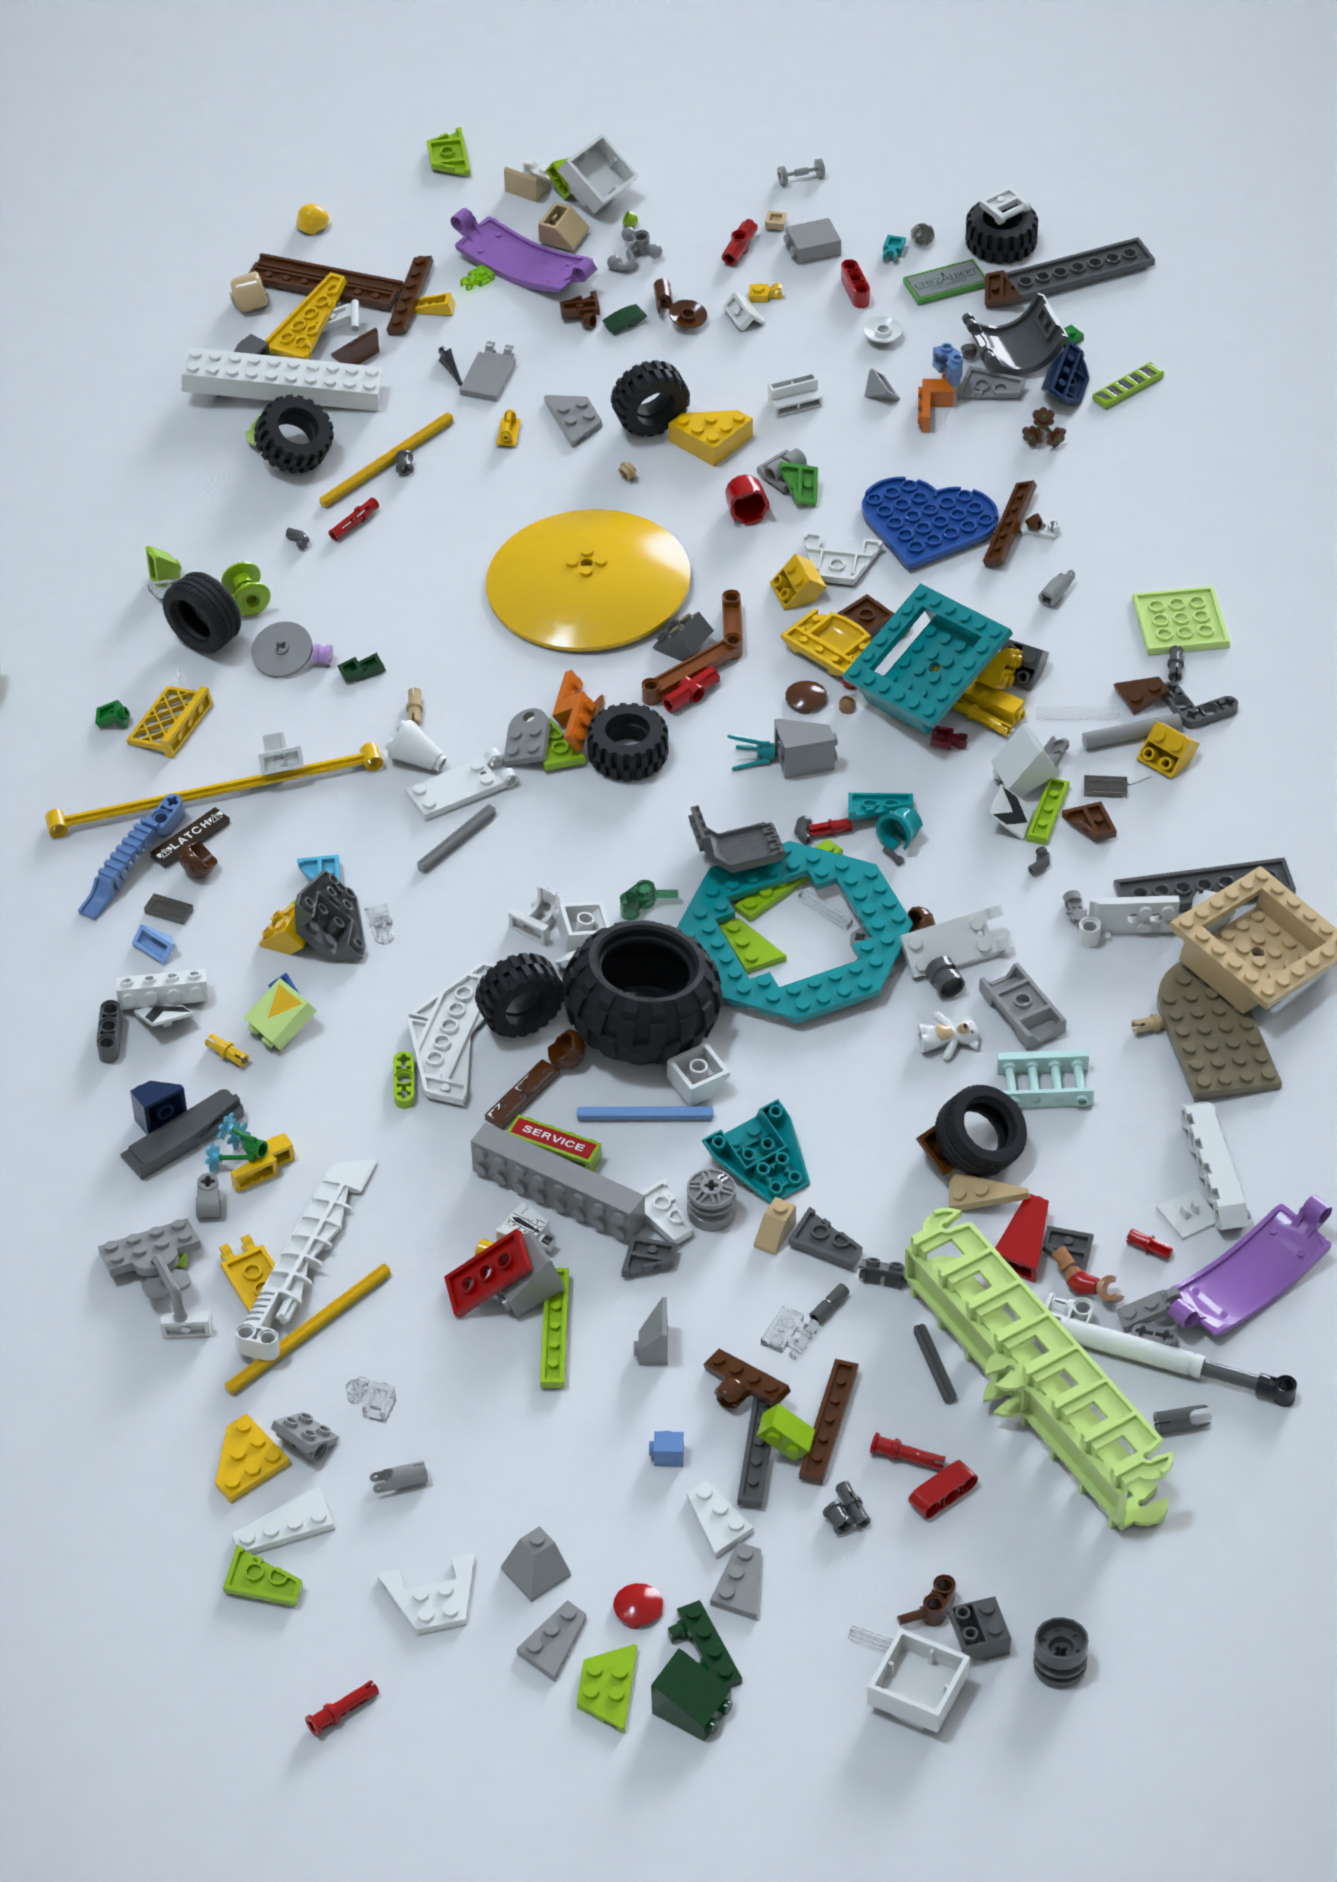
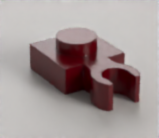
[930,725,968,750]

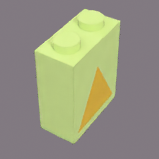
[243,978,317,1051]

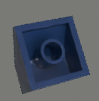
[130,1081,187,1135]

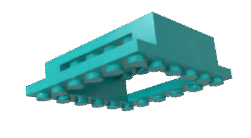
[841,583,1013,735]

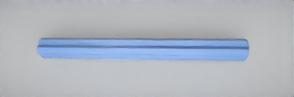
[577,1106,713,1120]

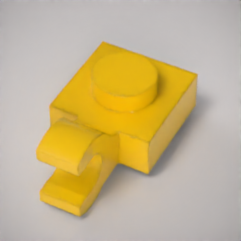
[749,283,782,302]

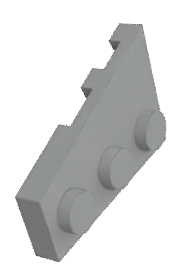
[710,1542,761,1621]
[517,1600,587,1682]

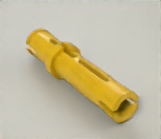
[952,698,1013,737]

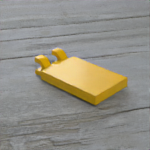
[219,1234,275,1314]

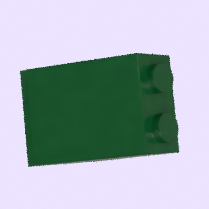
[651,1648,733,1741]

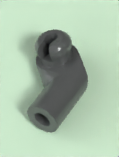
[286,528,310,548]
[794,816,813,845]
[1028,846,1050,876]

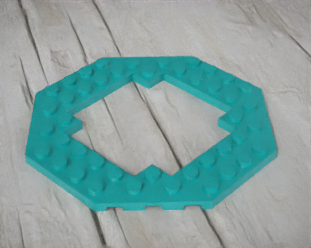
[677,841,913,1024]

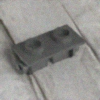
[859,1257,907,1288]

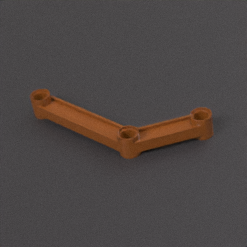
[641,589,743,706]

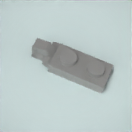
[1116,1287,1183,1332]

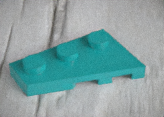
[848,792,913,820]

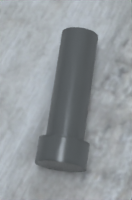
[883,846,904,865]

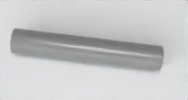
[1082,713,1182,749]

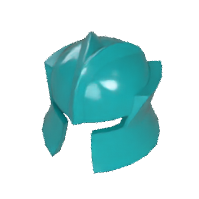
[876,807,923,851]

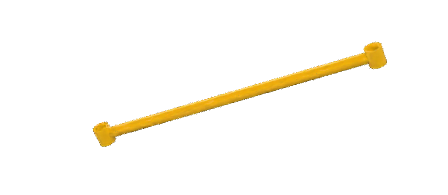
[45,743,383,838]

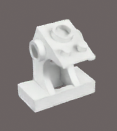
[258,732,304,775]
[508,885,562,946]

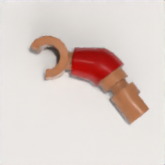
[1052,1246,1125,1303]

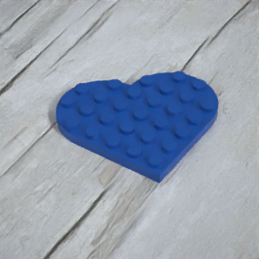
[862,477,998,570]

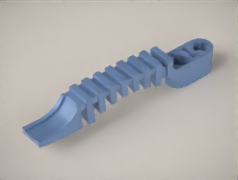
[78,794,185,920]

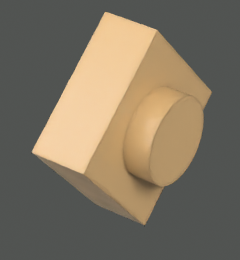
[765,211,787,230]

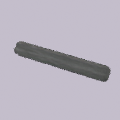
[913,1324,956,1403]

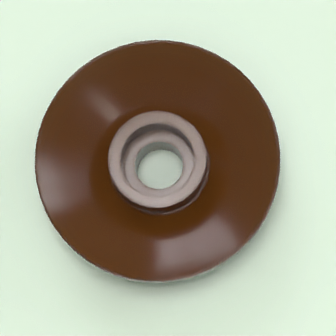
[669,300,707,328]

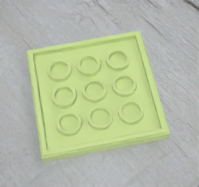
[1132,586,1230,655]

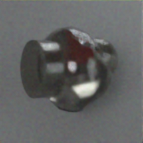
[911,223,935,247]

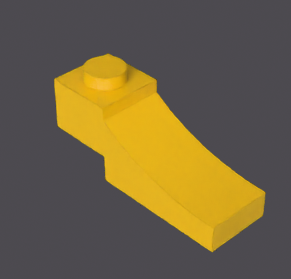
[230,1132,295,1193]

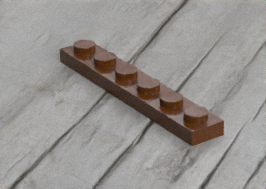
[386,256,434,335]
[983,480,1037,567]
[799,1359,859,1484]

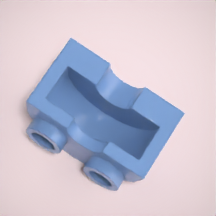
[932,343,963,388]

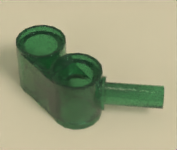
[620,880,678,921]

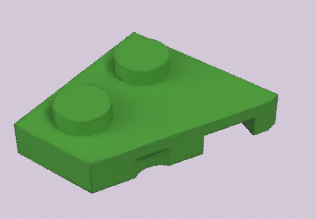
[779,462,818,506]

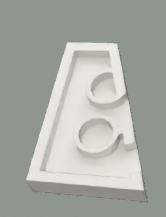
[687,1480,754,1559]

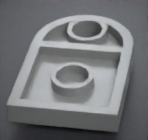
[503,708,551,767]

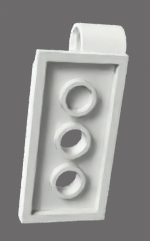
[1078,896,1180,948]

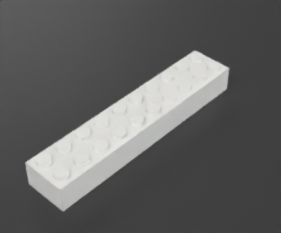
[181,347,382,411]

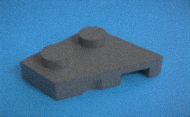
[622,1236,678,1277]

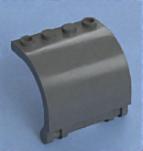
[962,292,1069,376]

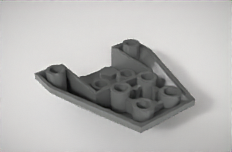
[294,869,366,961]

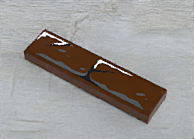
[485,1059,560,1130]

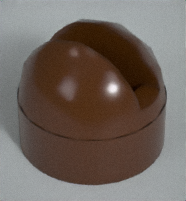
[580,313,597,329]
[1025,513,1043,531]

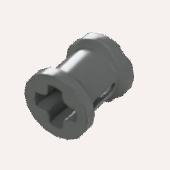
[395,449,414,476]
[823,1501,854,1534]

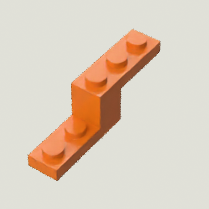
[918,374,954,433]
[552,670,595,752]

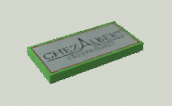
[903,259,985,305]

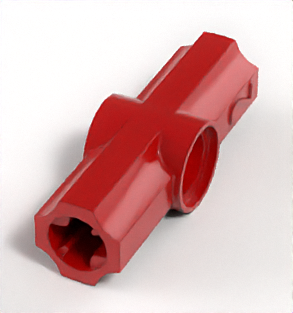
[722,219,758,266]
[662,666,720,713]

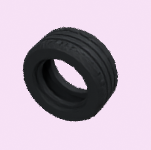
[163,572,241,653]
[935,1085,1027,1177]

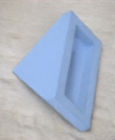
[132,924,175,964]

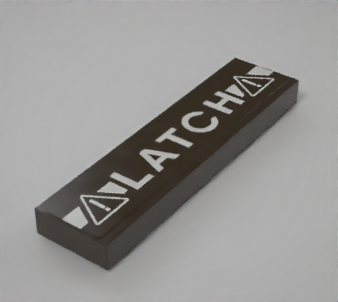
[150,807,230,868]

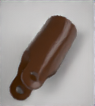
[653,278,673,314]

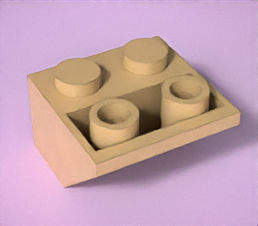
[538,202,589,251]

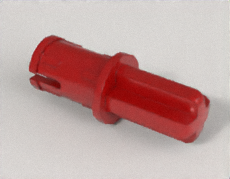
[809,818,853,837]
[1126,1228,1173,1259]

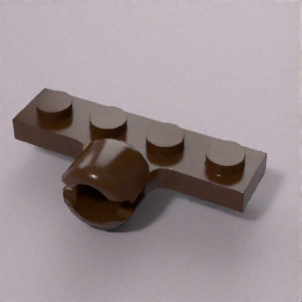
[703,1348,791,1411]

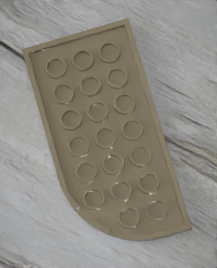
[1157,961,1282,1099]

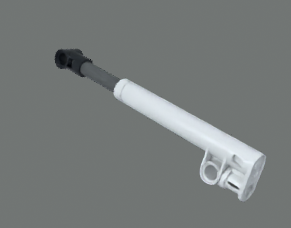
[1045,1292,1297,1407]

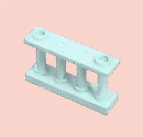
[997,1049,1094,1109]

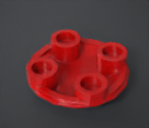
[613,1583,663,1629]

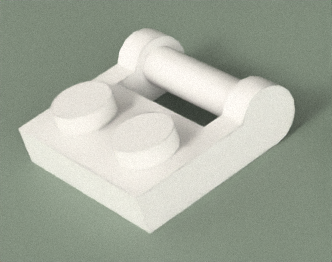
[980,187,1031,225]

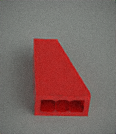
[995,1194,1049,1283]

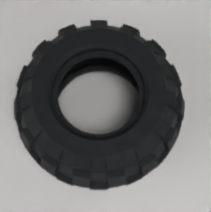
[563,920,722,1065]

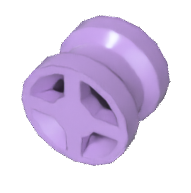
[312,643,333,665]

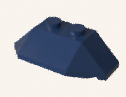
[1041,340,1090,405]

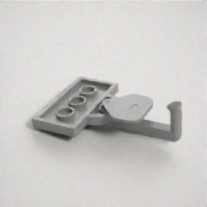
[98,1218,201,1322]

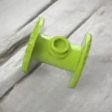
[221,561,271,616]

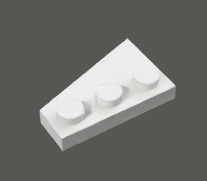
[640,1178,692,1244]

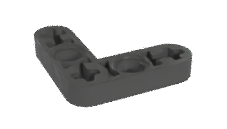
[1163,682,1238,729]

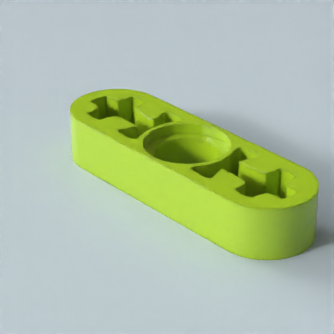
[393,1051,415,1109]

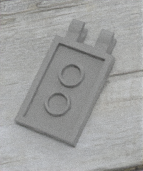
[459,341,516,402]

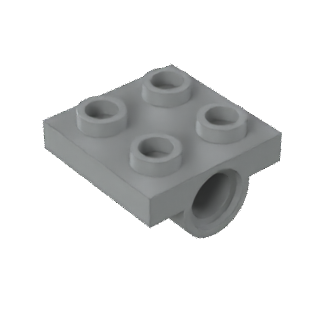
[757,448,809,492]
[271,1412,339,1462]

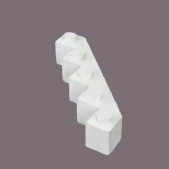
[1180,1101,1251,1230]

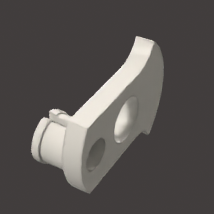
[1020,514,1060,540]

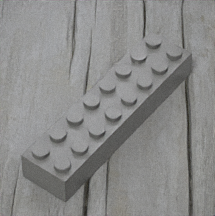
[471,1123,645,1243]

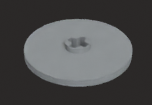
[251,621,313,678]

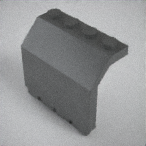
[688,805,786,873]

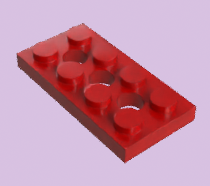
[444,1229,533,1318]

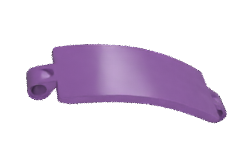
[450,208,597,292]
[1166,1195,1332,1337]

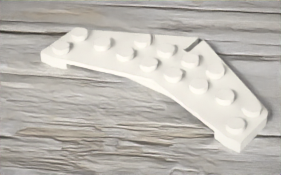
[407,962,497,1106]

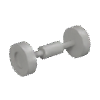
[777,158,825,186]

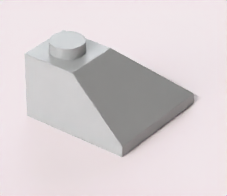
[634,1297,668,1365]
[501,1526,571,1602]

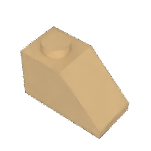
[754,1197,796,1255]

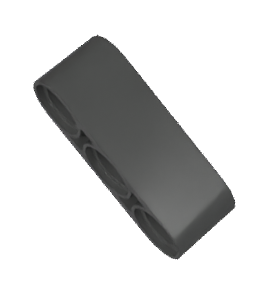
[96,1000,123,1064]

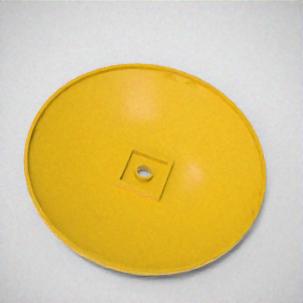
[486,509,691,652]

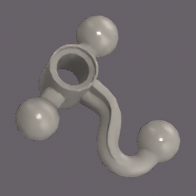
[607,227,663,271]

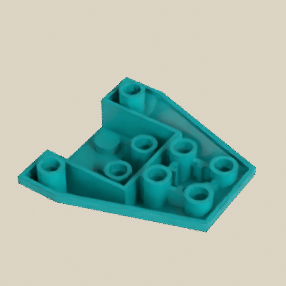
[701,1099,810,1204]

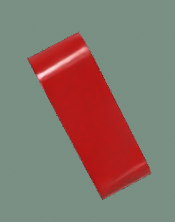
[841,259,870,308]
[908,1460,978,1519]

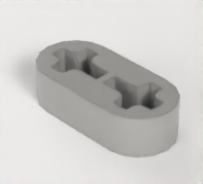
[1131,1323,1177,1347]

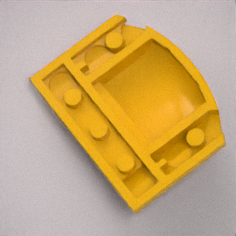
[781,609,871,676]

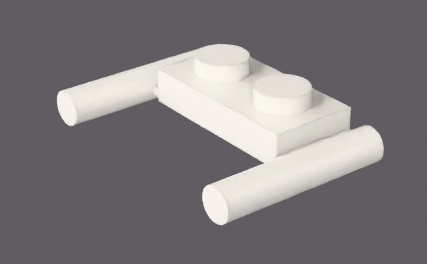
[322,299,359,332]

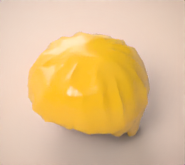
[296,203,329,235]

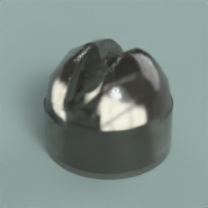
[961,343,977,360]

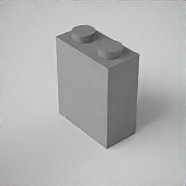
[783,218,841,264]

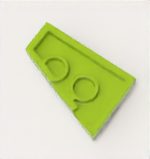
[719,918,787,974]
[223,1544,303,1607]

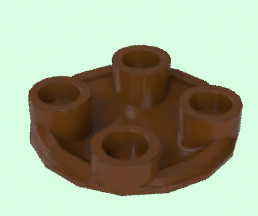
[785,680,827,714]

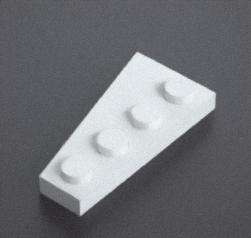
[232,1485,335,1554]

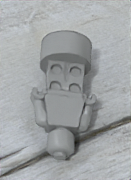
[1063,890,1088,929]

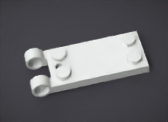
[405,748,518,821]
[899,904,1014,979]

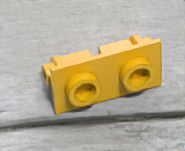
[496,409,521,446]

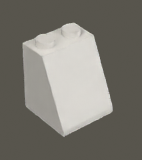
[991,722,1059,798]

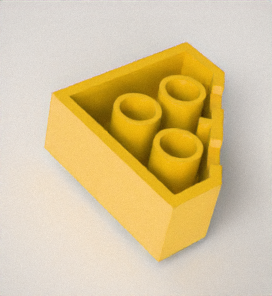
[669,410,753,466]

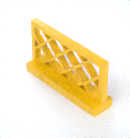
[126,686,213,758]

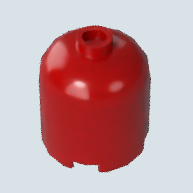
[725,474,770,525]

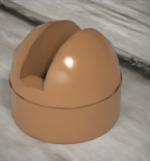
[839,695,856,714]

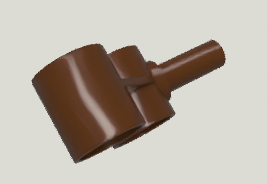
[897,1574,956,1627]

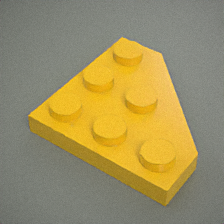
[215,1413,290,1503]

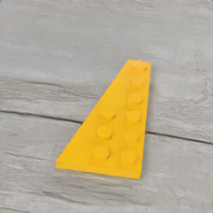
[265,272,347,359]

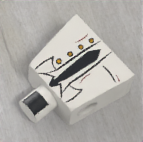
[496,1202,556,1252]

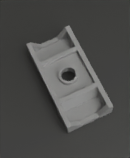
[979,962,1066,1049]

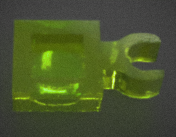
[460,264,495,291]

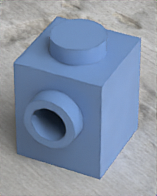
[649,1431,684,1466]

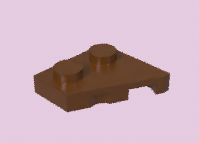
[985,270,1022,308]
[560,290,600,319]
[1113,676,1171,715]
[1062,801,1117,841]

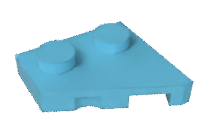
[297,855,341,882]

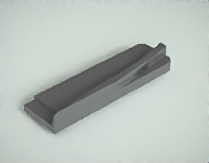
[120,1089,245,1180]

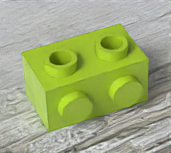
[757,1404,815,1461]

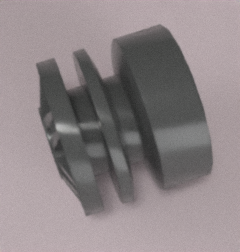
[1033,1617,1089,1687]

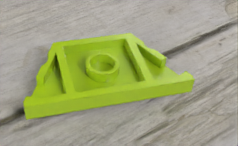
[427,127,471,176]
[577,1644,638,1733]

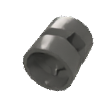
[926,956,965,998]

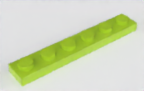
[734,838,843,922]
[540,1268,569,1388]

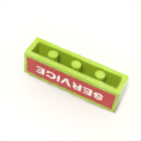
[507,1114,602,1172]

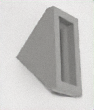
[864,368,900,401]

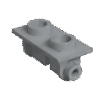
[1044,736,1069,767]

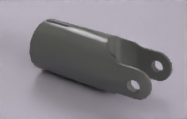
[1153,1405,1211,1434]

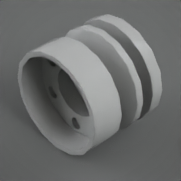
[687,1169,736,1232]

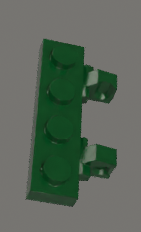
[668,1600,742,1688]

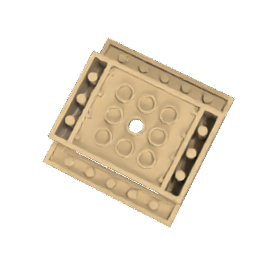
[1169,866,1337,1014]

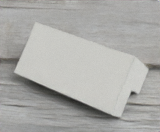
[768,372,822,417]

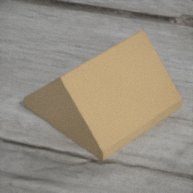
[504,167,551,202]

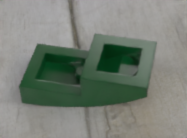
[602,304,648,335]
[337,652,386,682]

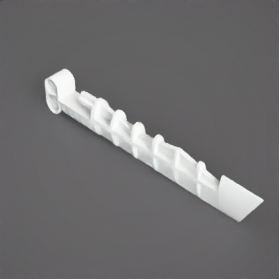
[234,1159,377,1361]

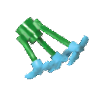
[205,1112,268,1173]

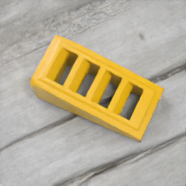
[414,292,455,315]

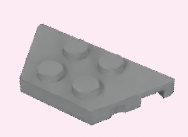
[544,395,602,447]

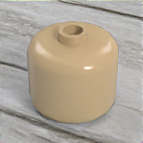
[229,271,268,313]

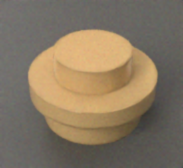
[618,462,636,481]

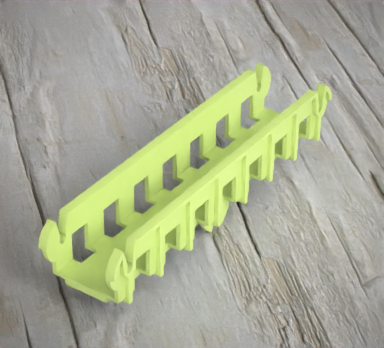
[904,1208,1174,1530]

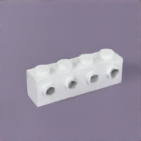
[116,969,209,1010]

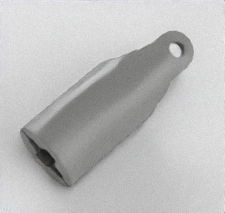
[1038,570,1075,607]
[370,1461,428,1493]

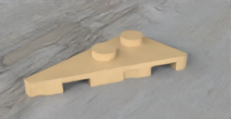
[949,1172,1030,1211]

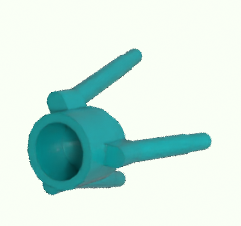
[727,734,775,771]

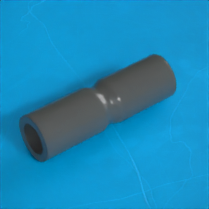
[809,1283,850,1324]

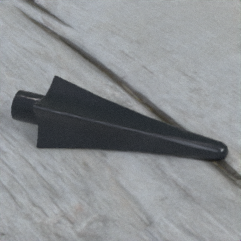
[438,346,463,386]

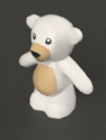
[917,1012,979,1060]

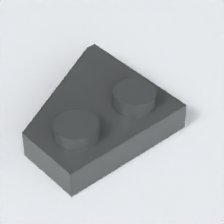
[1043,1225,1094,1272]

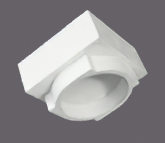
[558,133,639,214]
[867,1628,970,1733]

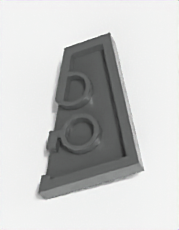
[789,1206,863,1270]

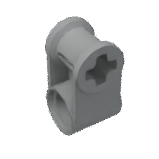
[196,1173,221,1218]

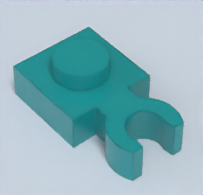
[883,235,906,263]

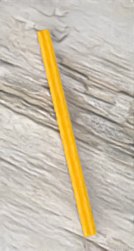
[319,412,454,507]
[224,1264,391,1395]

